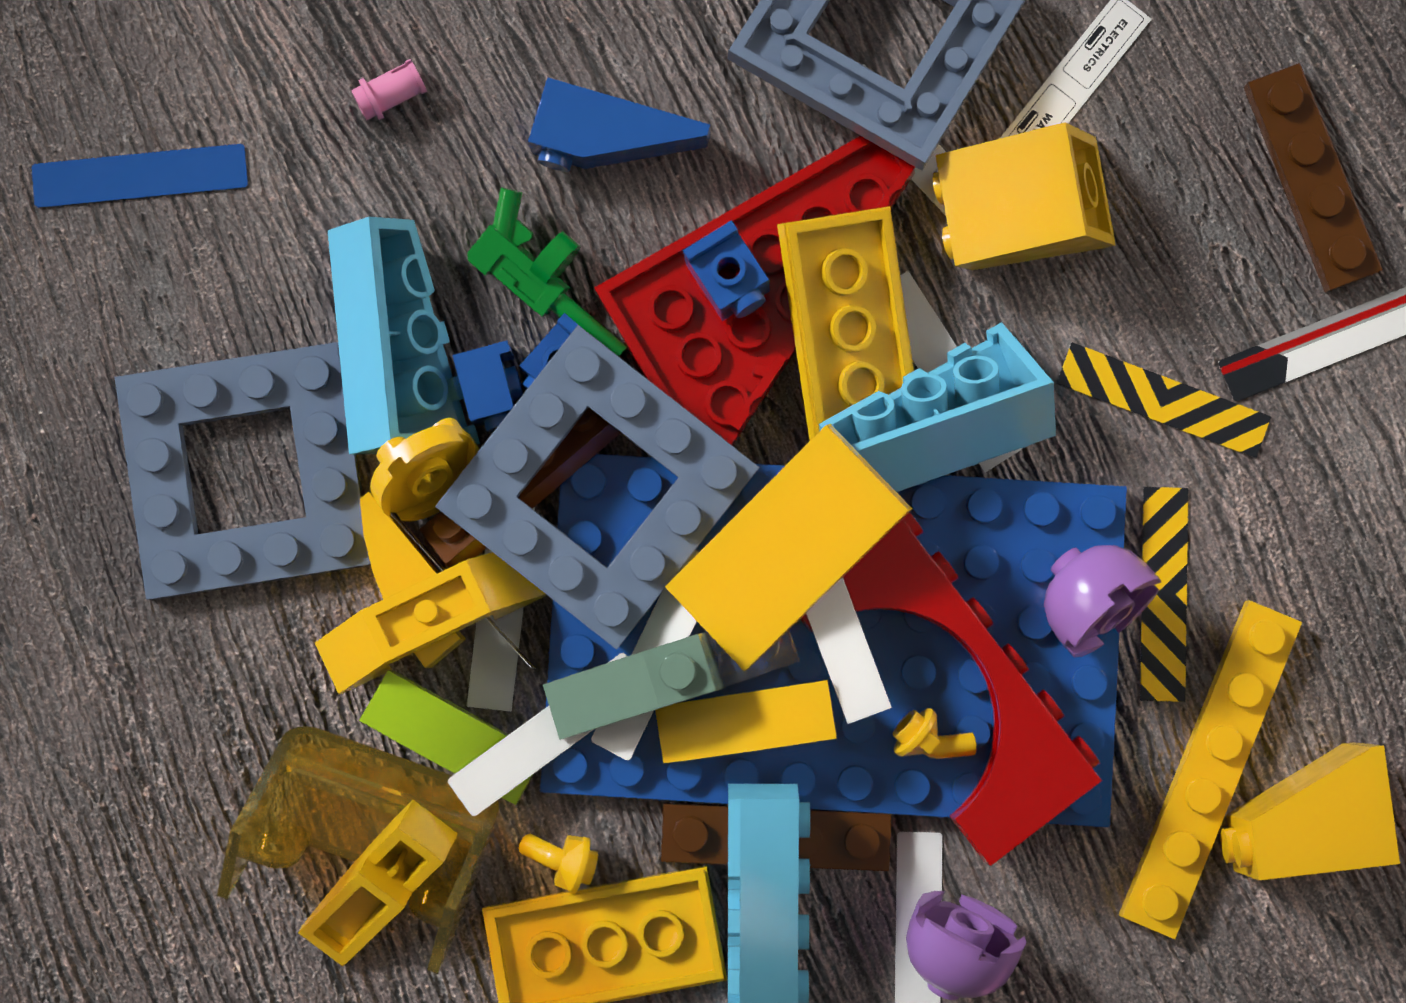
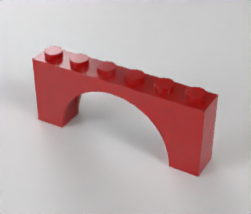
[800,512,1102,866]

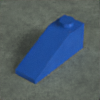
[528,77,710,172]

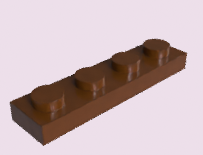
[1243,63,1383,293]
[419,408,621,568]
[661,803,891,871]

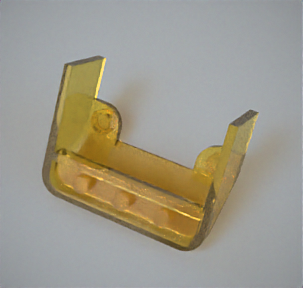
[217,726,499,974]

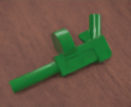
[467,187,628,357]

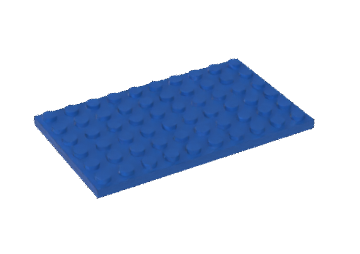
[540,454,1127,827]

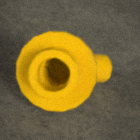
[893,708,976,759]
[519,833,598,894]

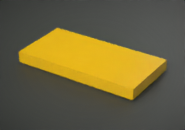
[777,206,914,440]
[665,424,912,671]
[482,865,727,1003]

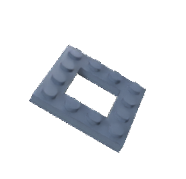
[727,0,1026,171]
[435,325,760,650]
[115,342,371,600]

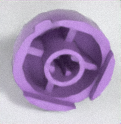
[1044,545,1161,658]
[906,891,1027,1000]

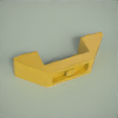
[315,552,546,695]

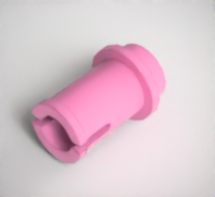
[351,59,427,121]

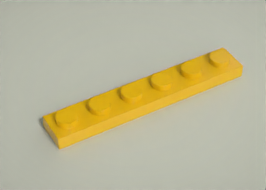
[1118,600,1302,939]

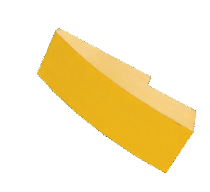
[360,492,466,668]
[655,680,837,763]
[298,799,458,966]

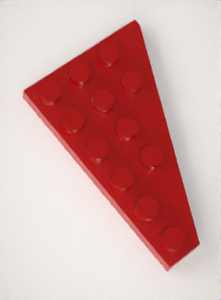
[594,136,915,446]

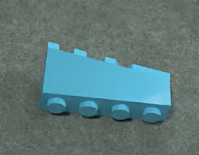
[327,217,480,454]
[819,322,1056,492]
[728,784,810,1003]

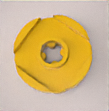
[370,418,480,522]

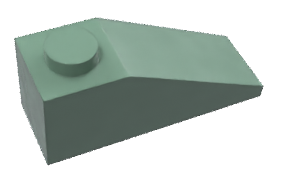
[543,633,725,740]

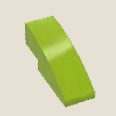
[359,670,534,805]

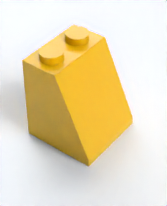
[932,122,1116,270]
[1220,742,1400,880]

